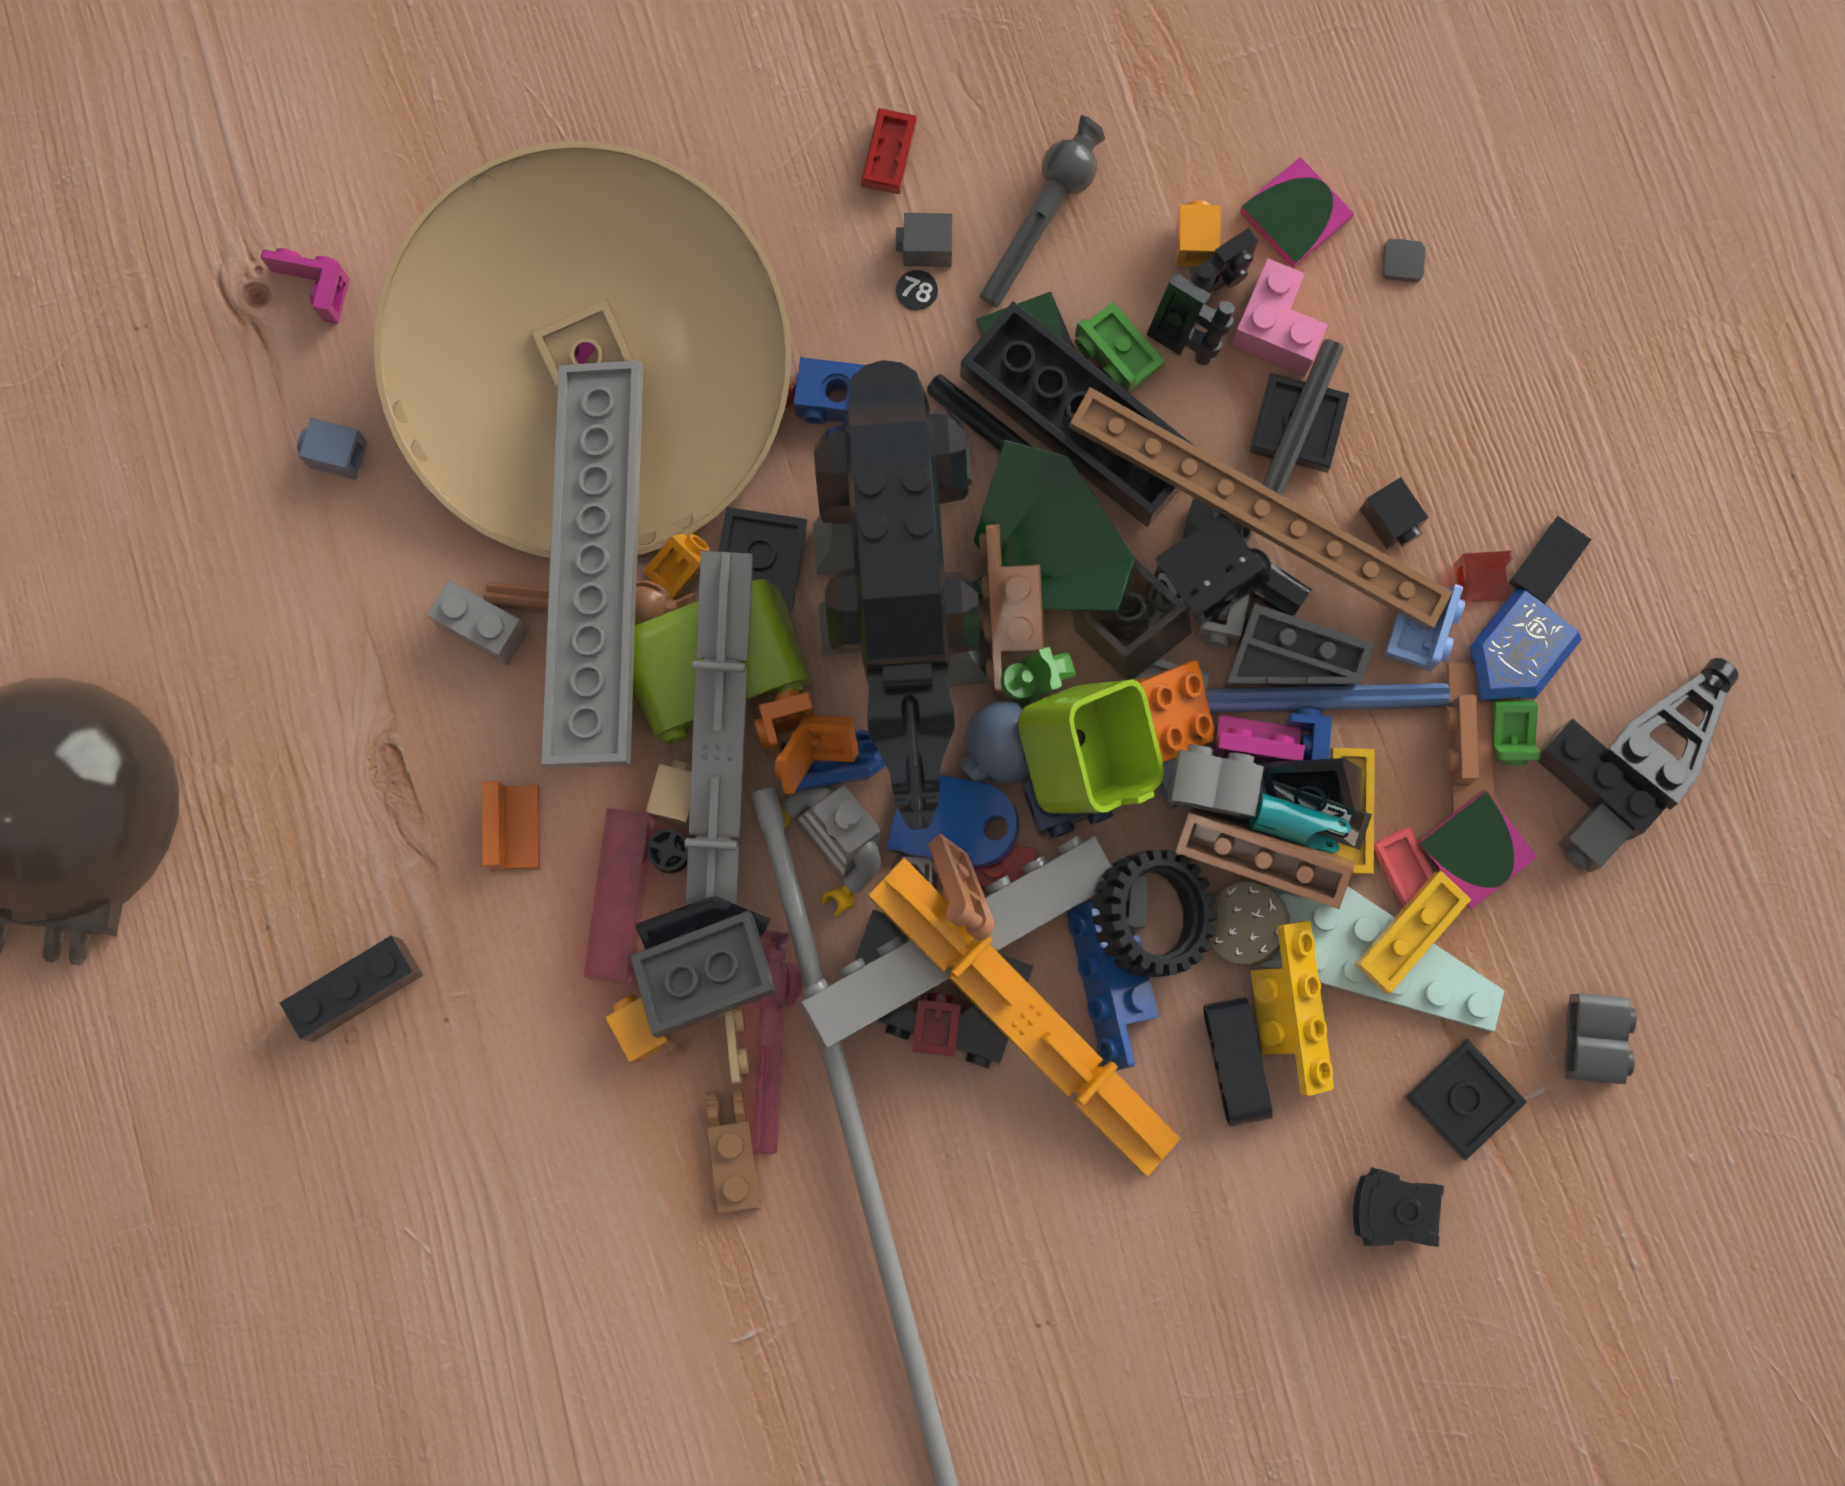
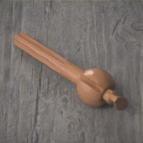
[484,580,696,625]

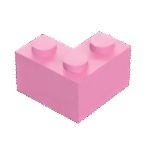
[1231,258,1328,376]

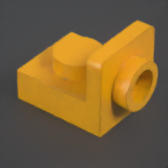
[643,534,709,600]

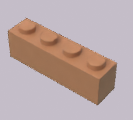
[1176,808,1355,909]

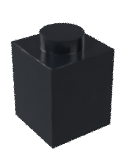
[1360,477,1429,549]

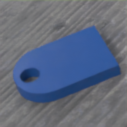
[886,775,1020,868]

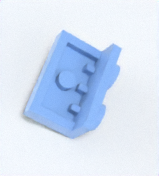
[1383,584,1465,671]

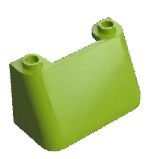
[633,579,813,744]

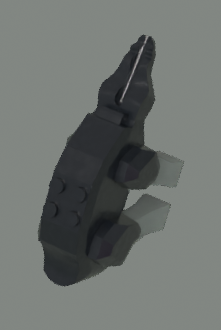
[813,360,988,830]

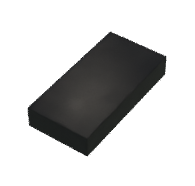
[1508,516,1592,604]

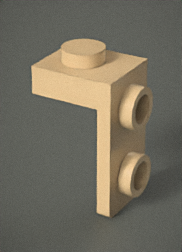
[707,1006,750,1084]

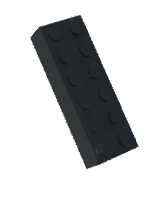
[960,301,1196,527]

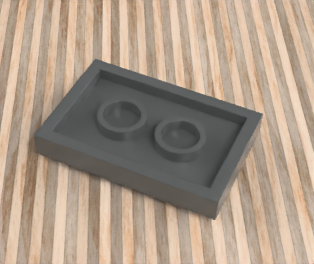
[630,911,777,1038]

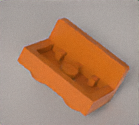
[754,689,815,759]

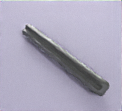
[1262,339,1343,495]

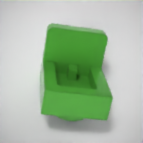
[1492,700,1541,766]

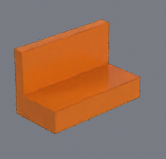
[482,781,540,870]

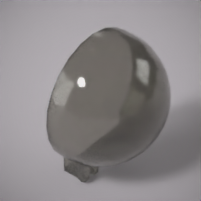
[0,678,180,965]

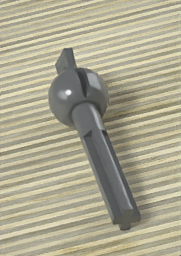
[979,115,1105,308]

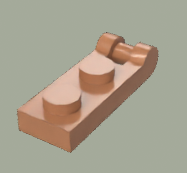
[928,833,995,941]

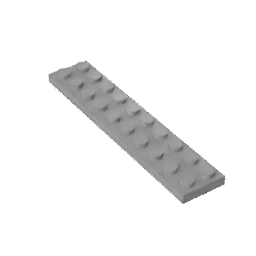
[541,360,644,769]

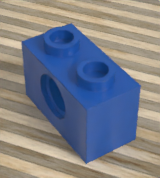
[794,357,865,425]

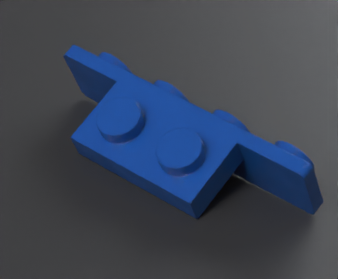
[1067,900,1159,1071]

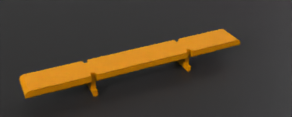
[868,857,1181,1177]

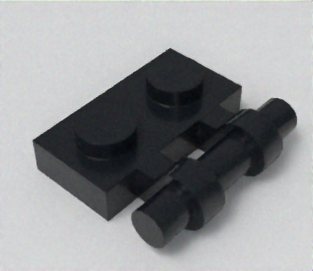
[1190,228,1258,294]
[1146,273,1235,365]

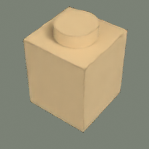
[646,760,692,827]

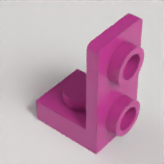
[260,248,350,324]

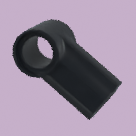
[1250,548,1312,617]

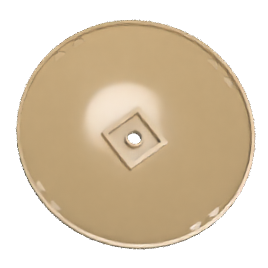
[374,141,792,558]

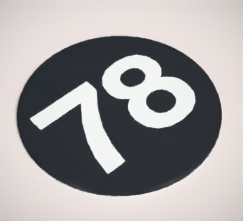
[896,270,938,310]

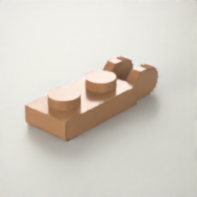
[706,1088,761,1213]

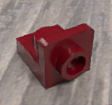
[912,993,961,1057]

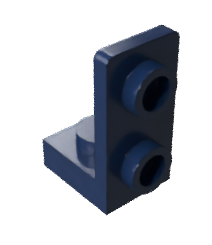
[1022,781,1116,838]

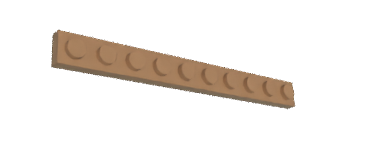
[1068,387,1452,630]

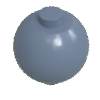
[960,701,1030,784]

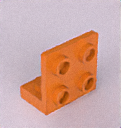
[1119,660,1216,763]

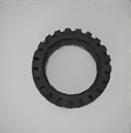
[1092,849,1218,977]

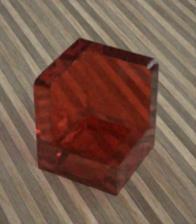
[1454,551,1513,603]

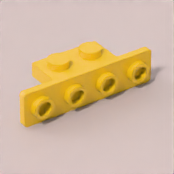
[1250,920,1334,1096]

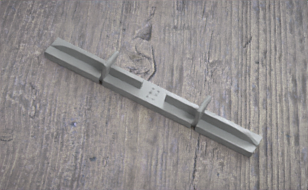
[685,551,753,906]

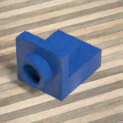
[1285,708,1332,760]

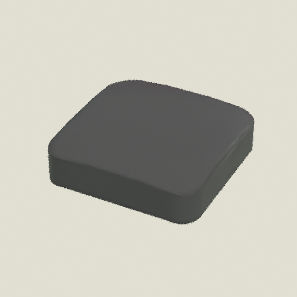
[1382,239,1426,282]

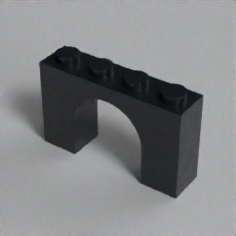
[855,910,1033,1069]

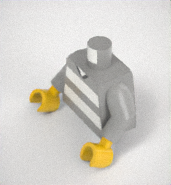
[780,785,881,916]

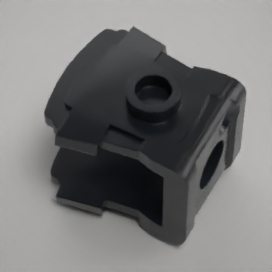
[1353,1167,1444,1247]

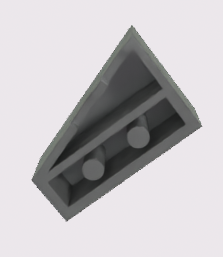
[1224,604,1375,686]

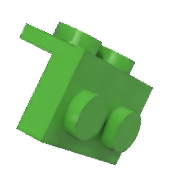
[1075,302,1165,393]

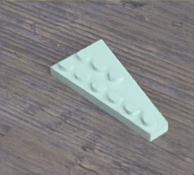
[1257,884,1504,1032]

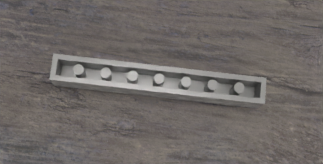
[796,835,1112,1050]

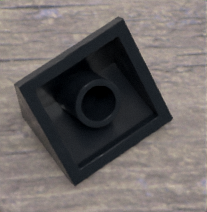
[1261,758,1362,833]

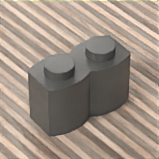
[1565,993,1637,1084]

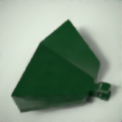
[972,440,1136,612]

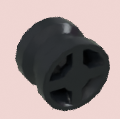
[647,829,688,874]

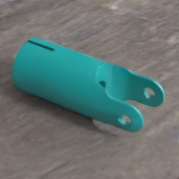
[1249,793,1351,853]

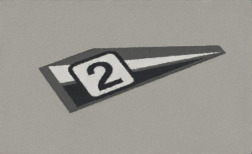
[1261,777,1372,850]

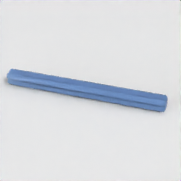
[1205,683,1450,713]

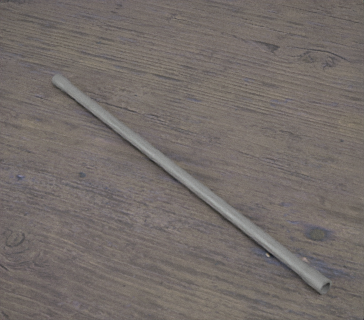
[751,787,959,1486]

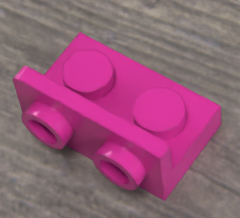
[1213,715,1305,762]

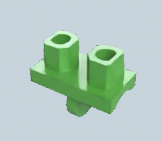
[1000,647,1076,706]

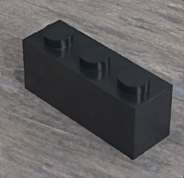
[1537,718,1666,840]
[280,935,423,1042]

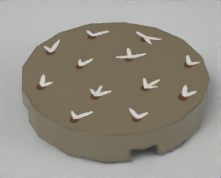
[1208,882,1290,966]

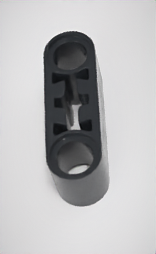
[1203,997,1272,1127]

